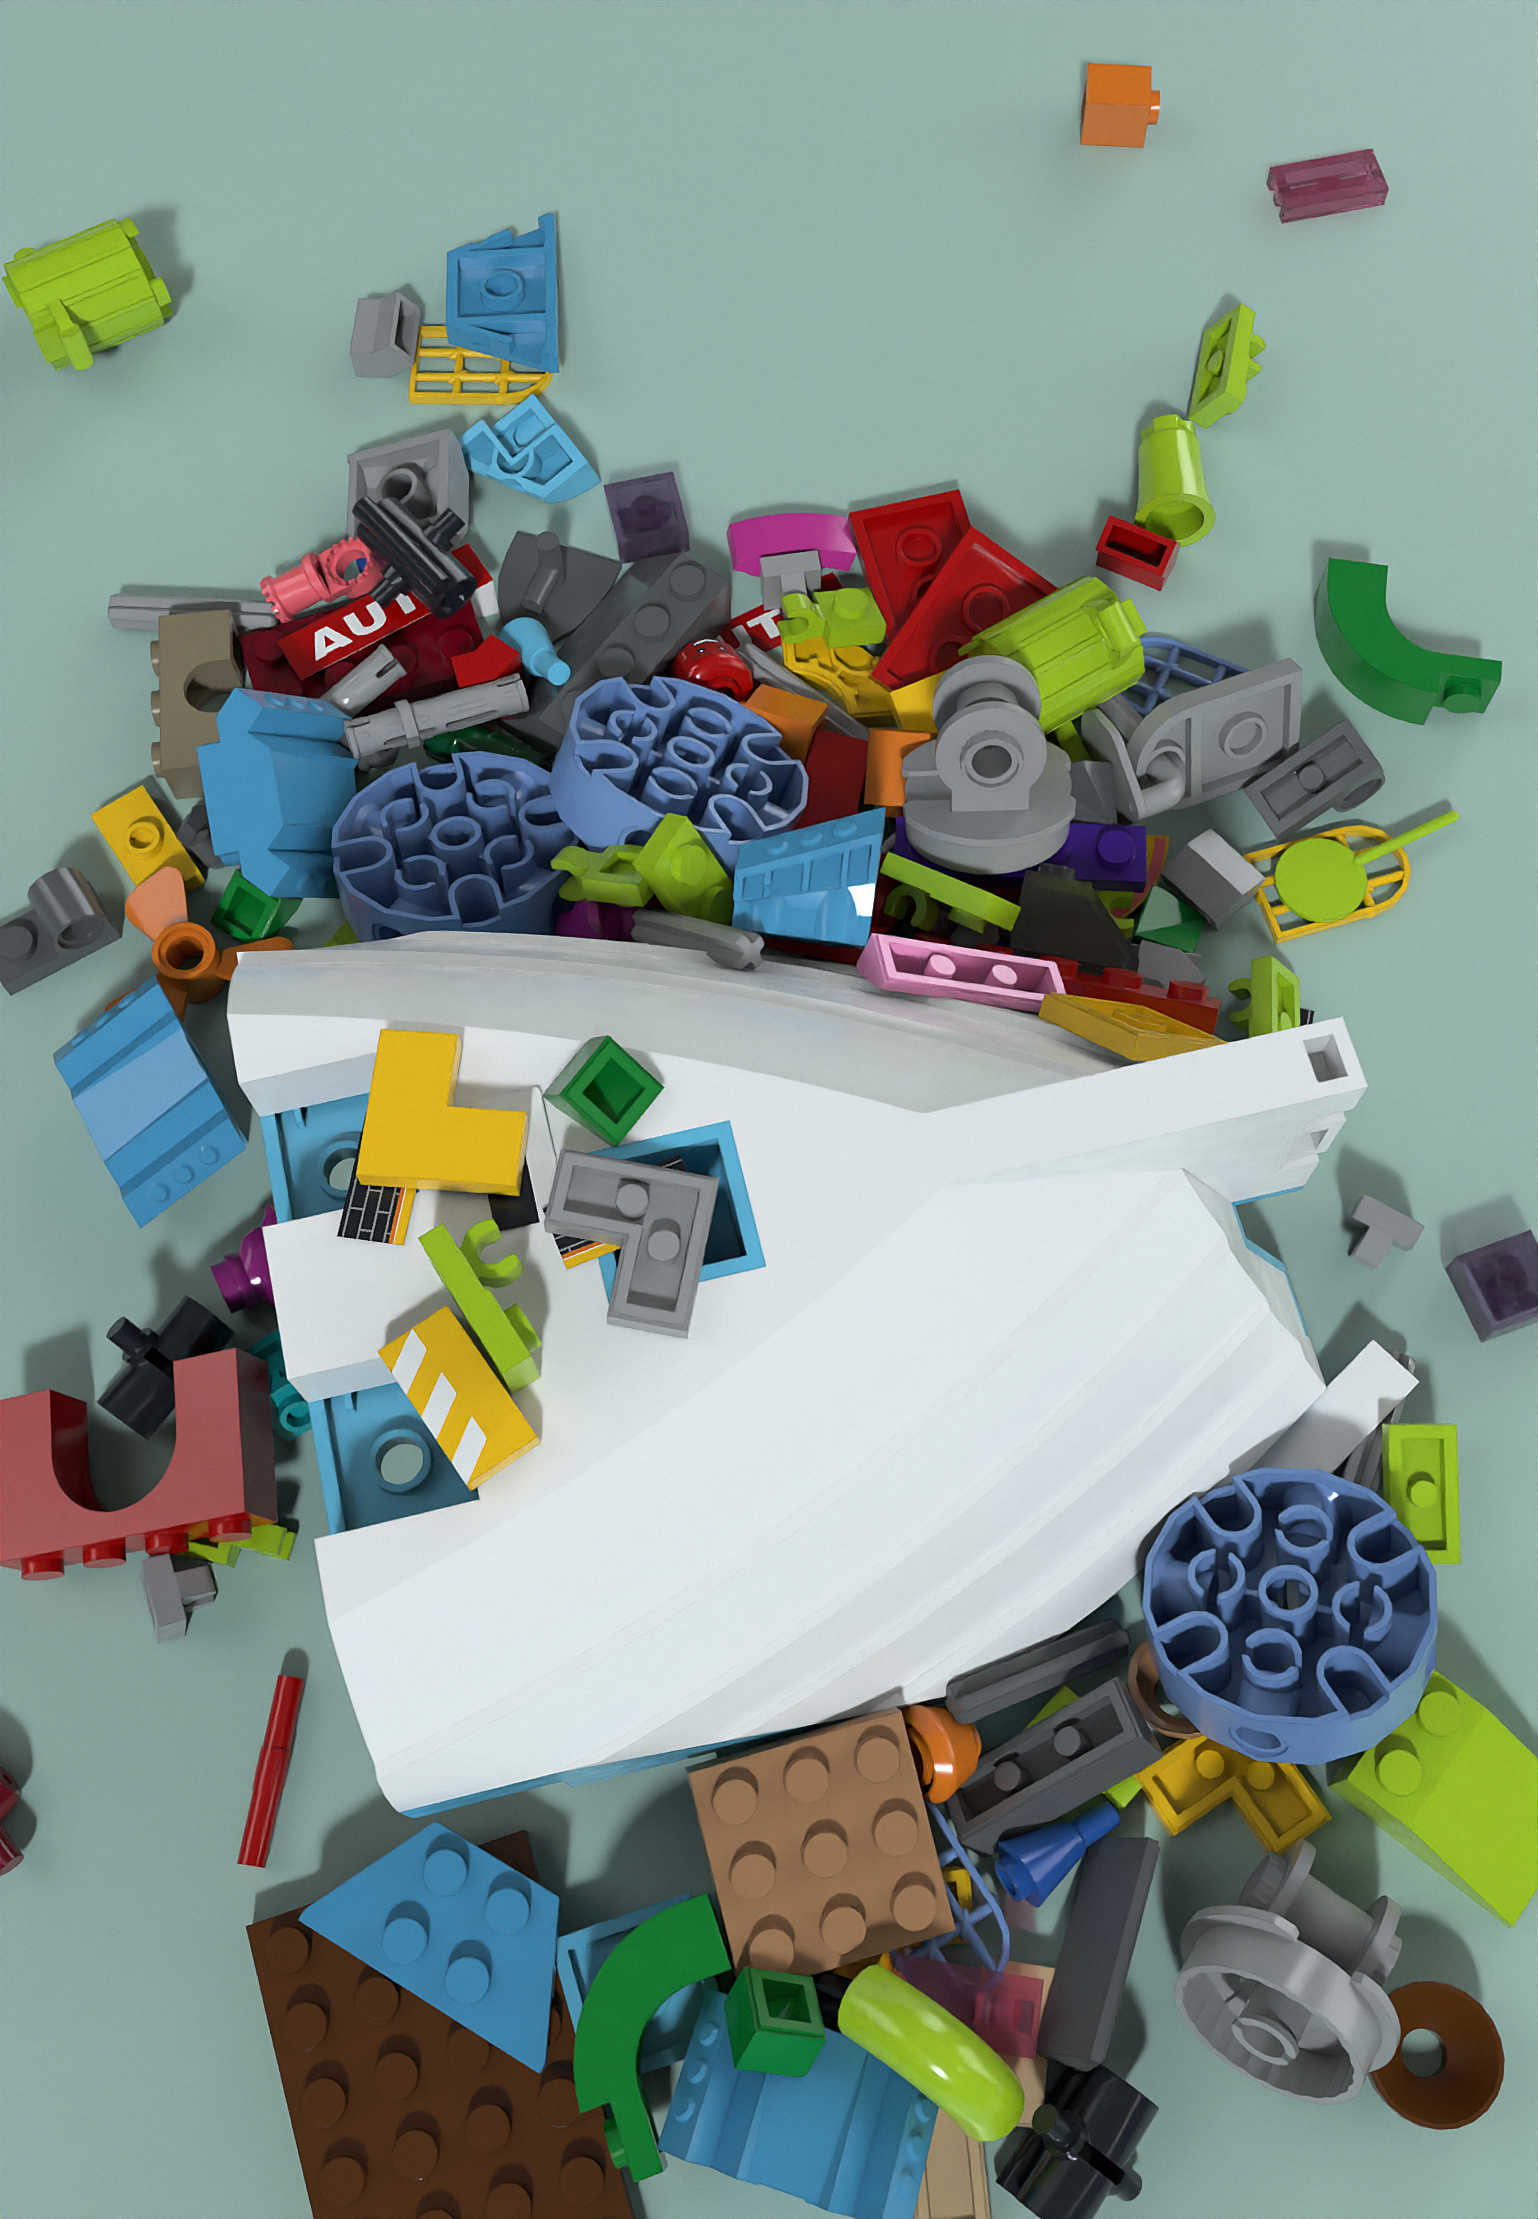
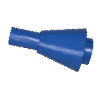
[994,1800,1121,1908]

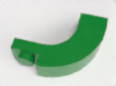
[1314,558,1502,725]
[573,1893,733,2183]

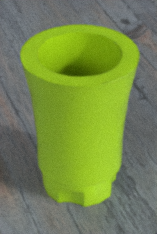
[1134,414,1216,547]

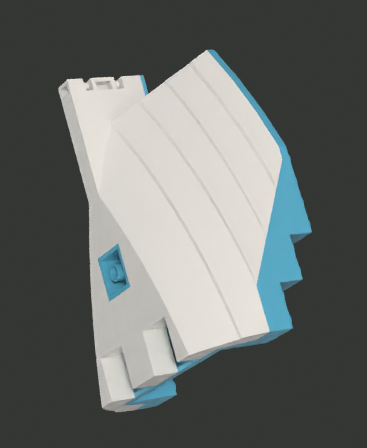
[227,931,1368,1819]

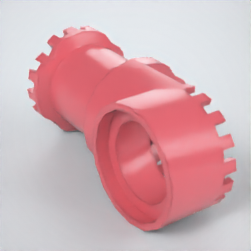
[259,537,384,624]

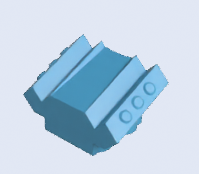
[196,687,360,899]
[731,807,886,950]
[53,974,248,1229]
[657,1988,939,2219]

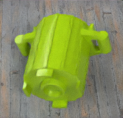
[2,217,173,371]
[957,576,1147,735]

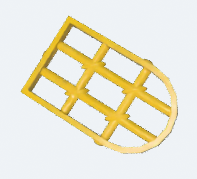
[408,326,554,405]
[1242,825,1411,944]

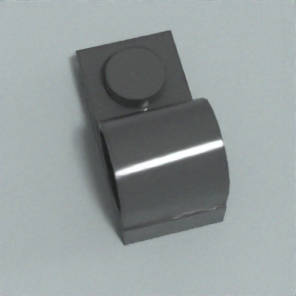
[1243,718,1386,842]
[0,867,122,996]

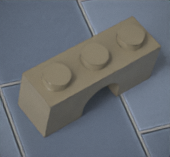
[150,609,244,800]

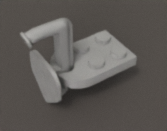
[1071,658,1303,825]

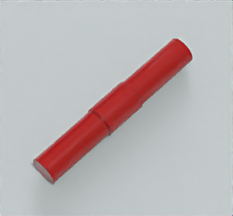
[237,1675,305,1868]

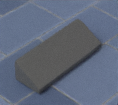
[946,1677,1163,1857]
[1034,1837,1161,2074]

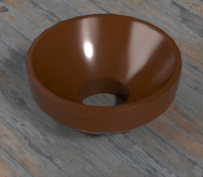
[1368,1981,1505,2130]

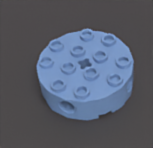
[548,676,809,884]
[331,751,585,943]
[1142,1467,1438,1765]

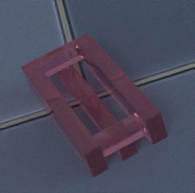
[1266,149,1389,224]

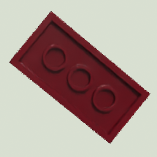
[238,600,484,719]

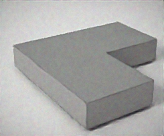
[544,1148,719,1339]

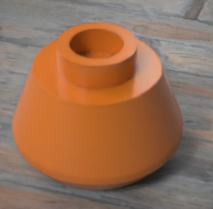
[901,1704,981,1804]

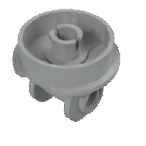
[902,655,1076,874]
[1174,1838,1402,2104]

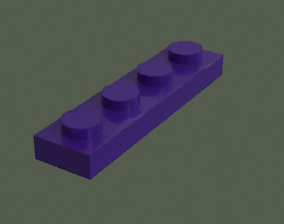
[894,817,1147,893]

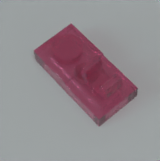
[893,1953,1044,2060]

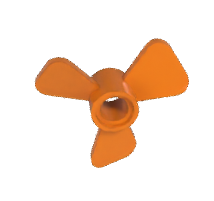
[105,866,296,1023]

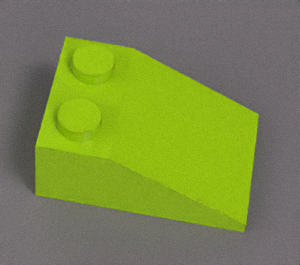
[1327,1669,1538,1928]

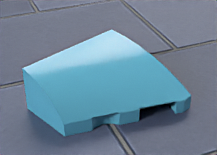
[458,394,601,504]

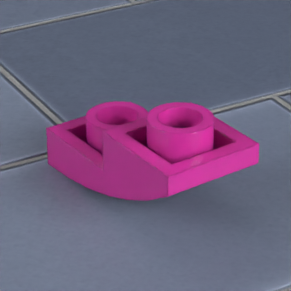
[726,513,857,577]

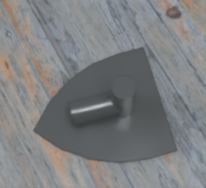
[497,531,622,645]

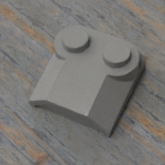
[346,428,469,552]

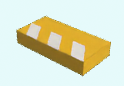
[377,1305,540,1491]

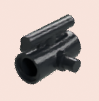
[352,496,477,620]
[97,1295,235,1441]
[995,2064,1159,2219]

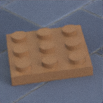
[685,1707,956,1980]

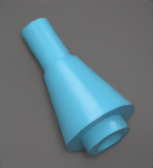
[497,617,570,685]

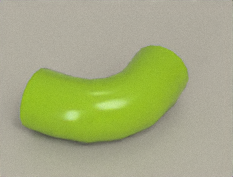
[838,1964,1025,2142]

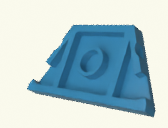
[446,214,559,373]
[298,1821,562,2074]

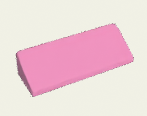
[856,933,1066,1013]

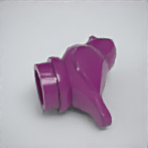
[554,898,649,942]
[210,1205,277,1314]

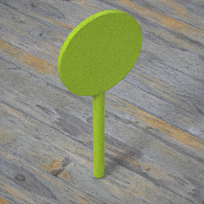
[1274,810,1459,923]

